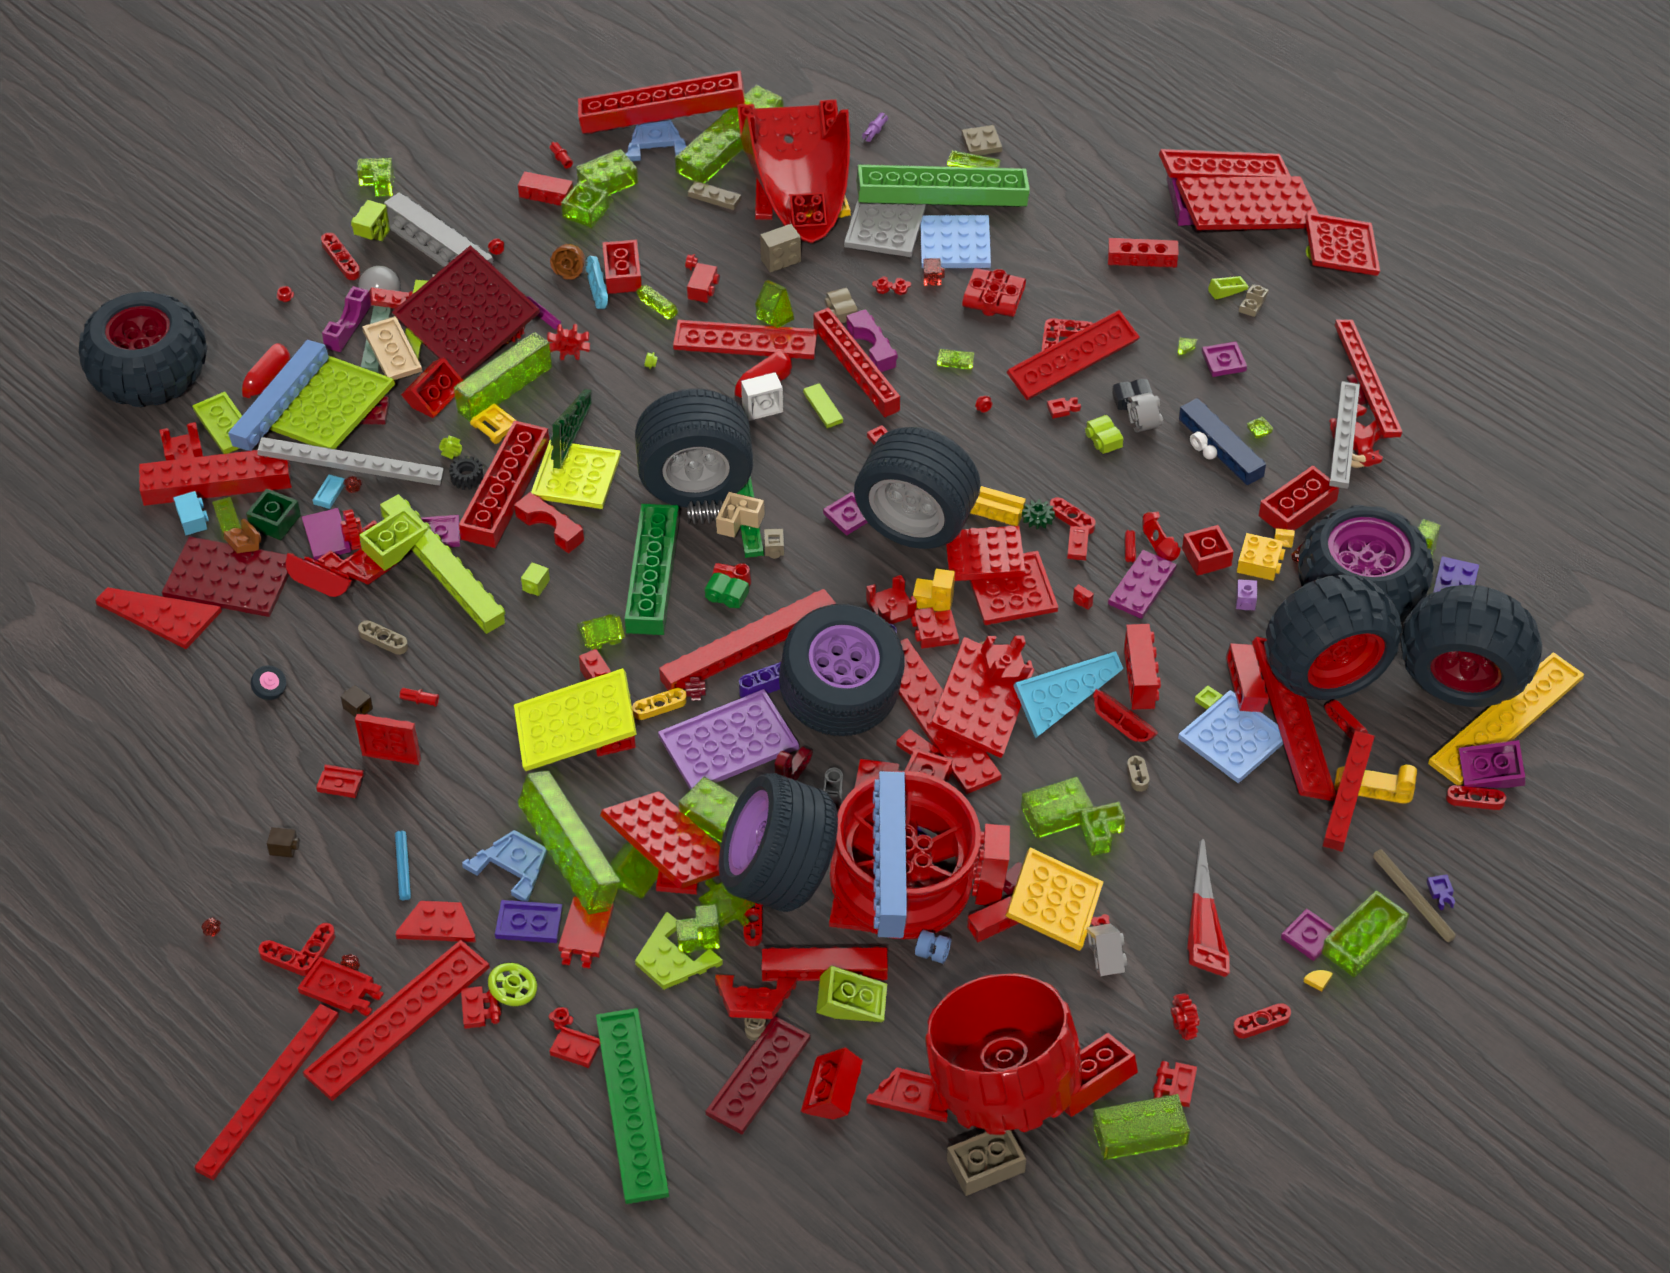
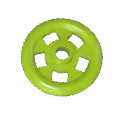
[488,963,537,1006]

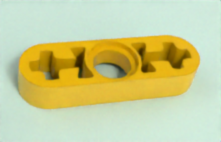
[632,688,687,720]

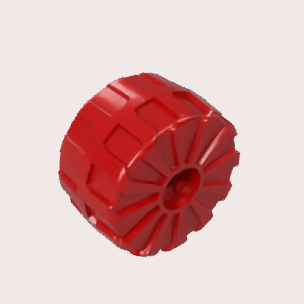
[925,973,1082,1135]

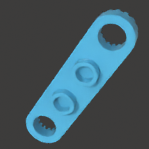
[586,256,608,309]

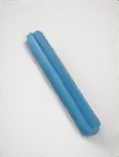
[395,830,411,901]

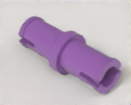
[862,113,888,142]

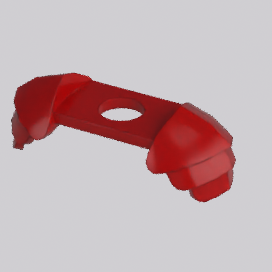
[1142,512,1181,561]

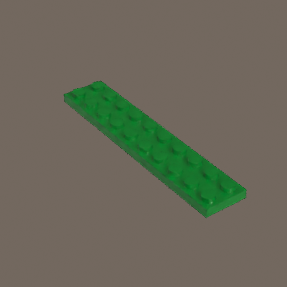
[596,1008,669,1204]

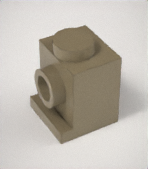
[764,529,784,559]

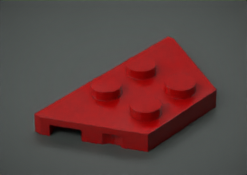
[396,901,476,942]
[867,1067,948,1123]

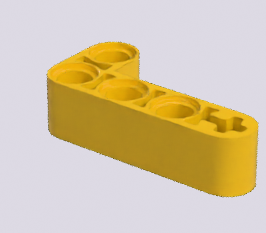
[1334,765,1417,803]

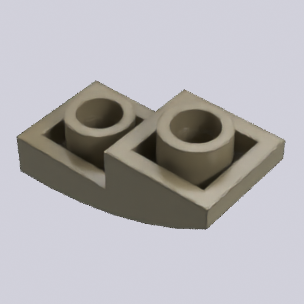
[1239,285,1269,317]

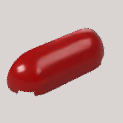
[242,343,291,398]
[735,351,792,398]
[286,553,352,597]
[1093,689,1158,742]

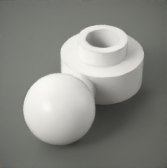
[1190,431,1217,460]

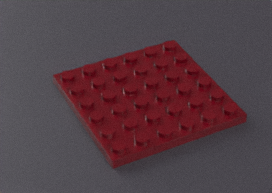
[392,245,540,379]

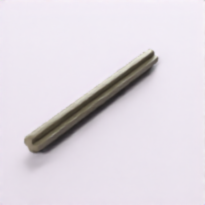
[1373,849,1456,942]

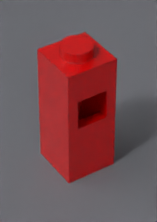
[967,896,1019,943]

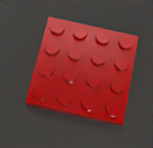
[1305,212,1380,276]
[946,526,1025,581]
[969,551,1058,625]

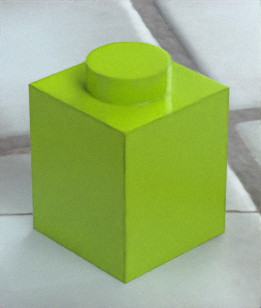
[521,562,550,596]

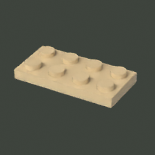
[362,316,422,380]

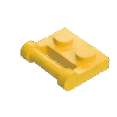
[470,403,516,444]

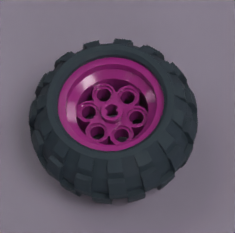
[1298,505,1434,622]

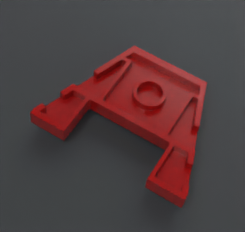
[318,520,397,585]
[715,974,797,1019]

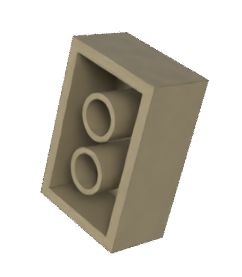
[947,1130,1026,1196]

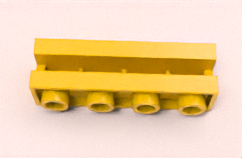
[970,486,1026,526]

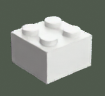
[741,372,783,421]

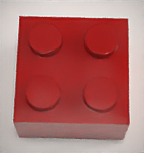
[1182,525,1234,576]

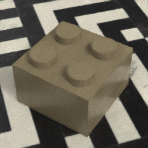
[760,224,801,272]

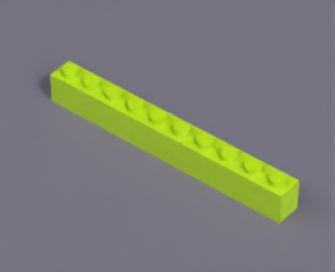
[380,494,505,634]

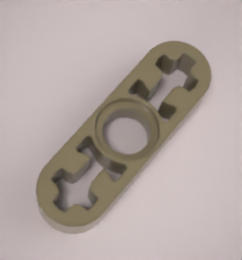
[358,621,408,654]

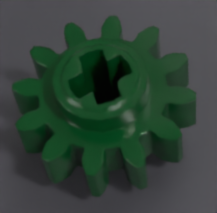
[1022,499,1055,530]

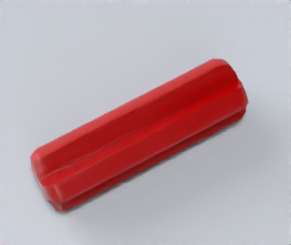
[1125,530,1136,563]

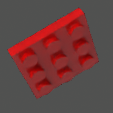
[355,714,421,765]

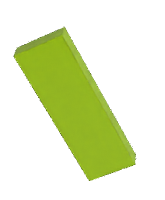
[803,383,843,428]

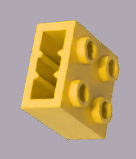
[1237,533,1285,581]

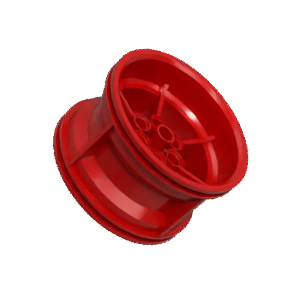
[830,771,981,939]

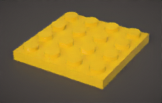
[1005,848,1103,951]

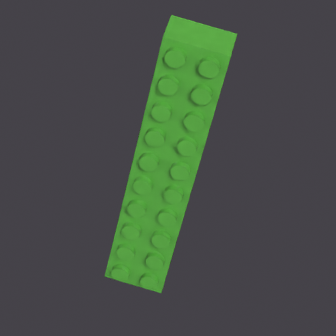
[856,165,1030,206]

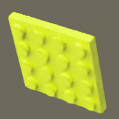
[531,440,621,509]

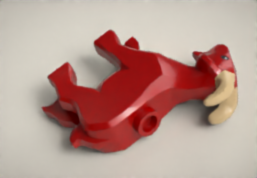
[1329,404,1387,468]

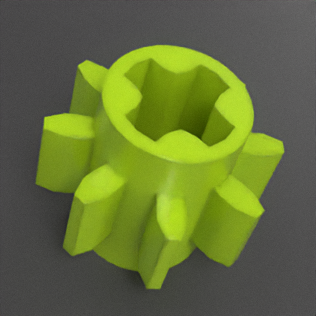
[439,435,462,459]

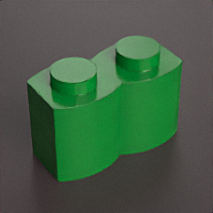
[705,573,749,608]

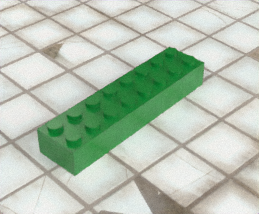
[625,504,679,635]

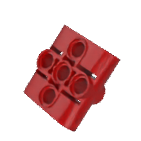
[962,268,1026,317]

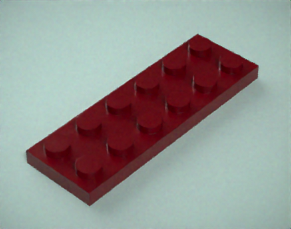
[706,1016,811,1135]

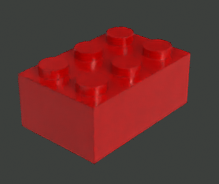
[602,240,642,294]

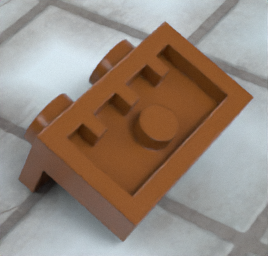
[224,519,261,553]

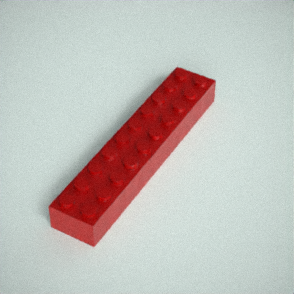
[578,70,746,134]

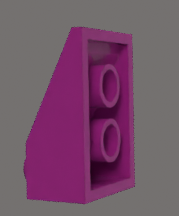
[1459,740,1525,788]

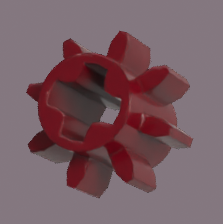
[685,677,706,701]

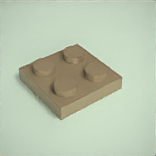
[962,125,1002,157]

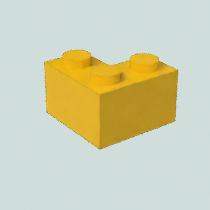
[913,569,955,611]

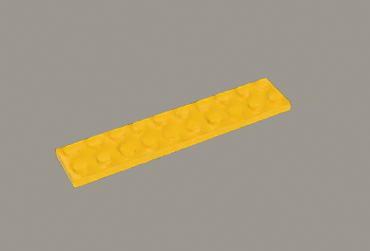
[1428,652,1584,786]

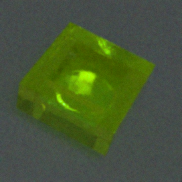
[1247,416,1273,439]

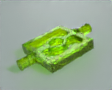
[698,878,755,927]

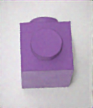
[1236,580,1257,610]

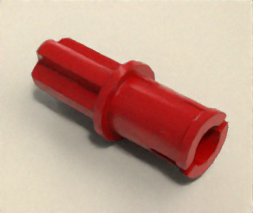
[549,142,573,169]
[399,688,439,707]

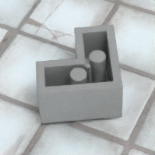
[1087,924,1127,976]

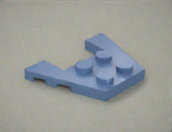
[625,119,691,162]
[462,830,547,902]

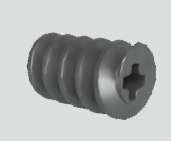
[687,500,723,525]

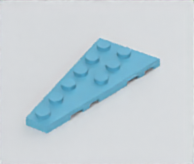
[1013,651,1123,738]

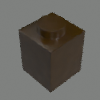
[340,685,373,718]
[266,827,300,858]

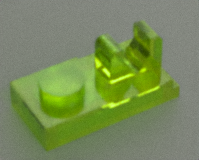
[212,497,241,537]

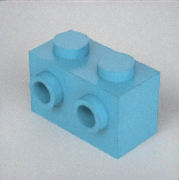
[173,491,209,535]

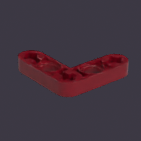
[775,747,813,781]

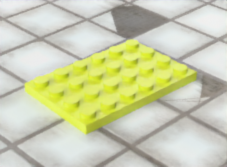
[514,668,637,771]

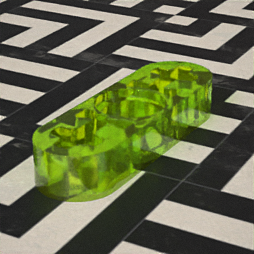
[637,284,678,320]

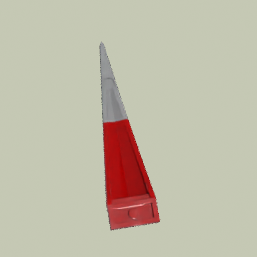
[1187,839,1230,977]

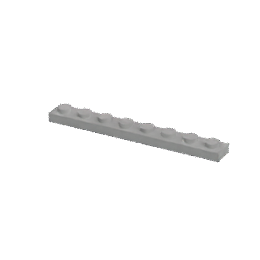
[1329,381,1360,489]

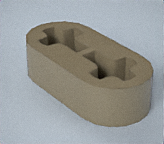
[1127,756,1149,792]

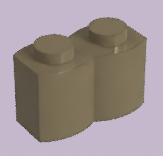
[824,288,858,323]

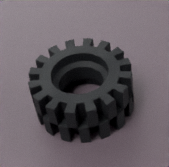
[449,456,484,490]

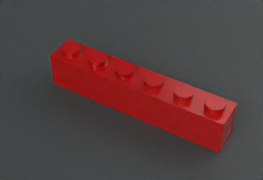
[1323,730,1375,852]
[762,947,888,981]

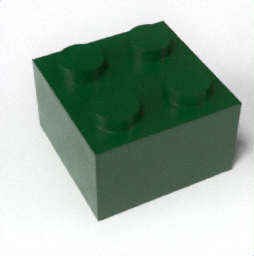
[246,489,301,540]

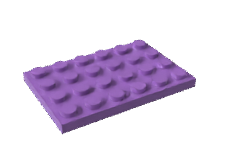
[658,689,799,793]

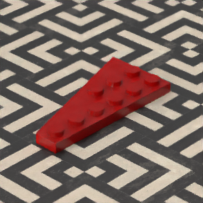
[96,587,222,649]

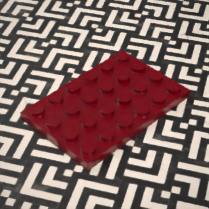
[162,536,289,617]

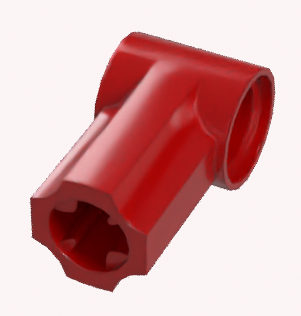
[713,563,751,586]

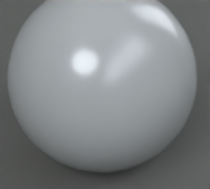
[358,266,400,291]

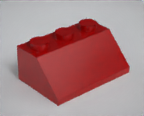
[401,357,466,418]
[801,1047,863,1120]

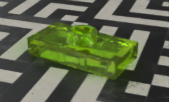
[937,349,974,369]

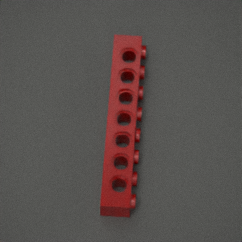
[813,307,900,418]

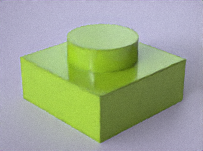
[1195,686,1223,709]

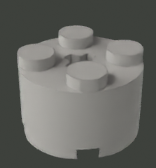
[1127,392,1163,432]

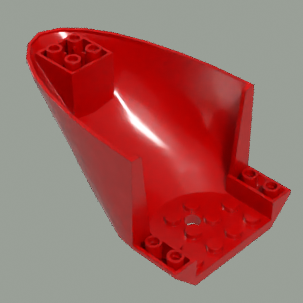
[737,100,850,243]

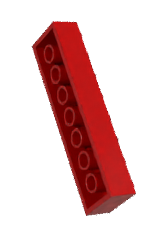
[459,420,549,548]
[139,450,292,506]

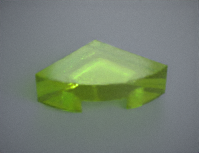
[1178,337,1197,354]

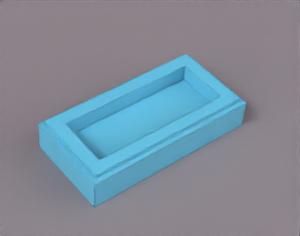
[313,474,346,509]

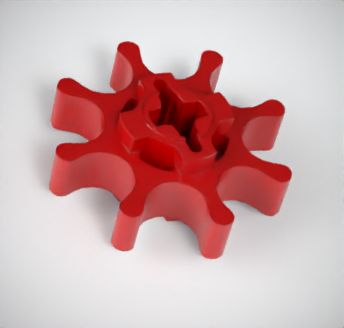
[547,324,590,360]

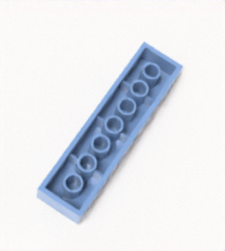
[873,771,907,938]

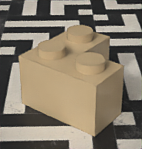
[716,492,765,538]

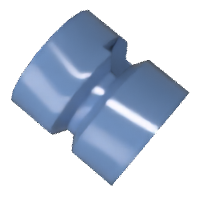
[915,930,951,964]

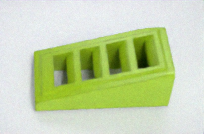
[1208,276,1249,299]

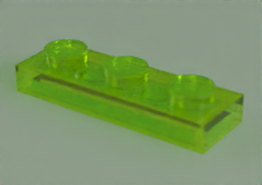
[947,151,1000,168]

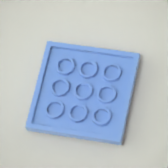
[921,215,991,268]
[1178,690,1284,783]

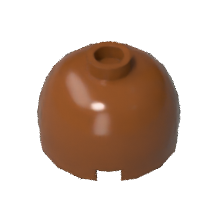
[550,244,586,279]

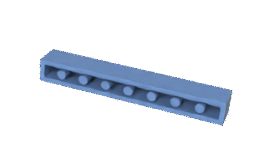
[228,340,329,451]

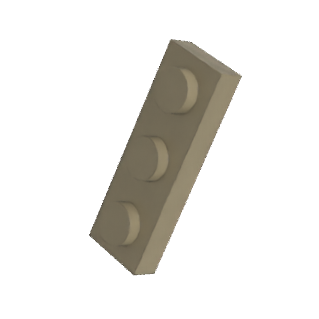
[688,181,741,210]

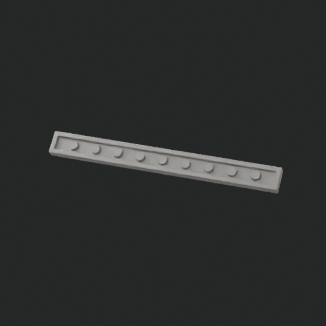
[258,437,444,486]

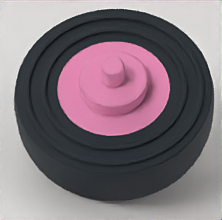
[251,665,286,700]

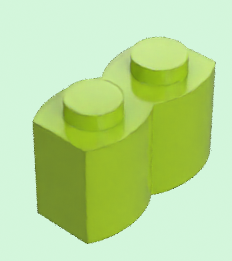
[1085,415,1123,454]

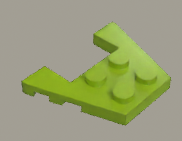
[635,912,723,990]

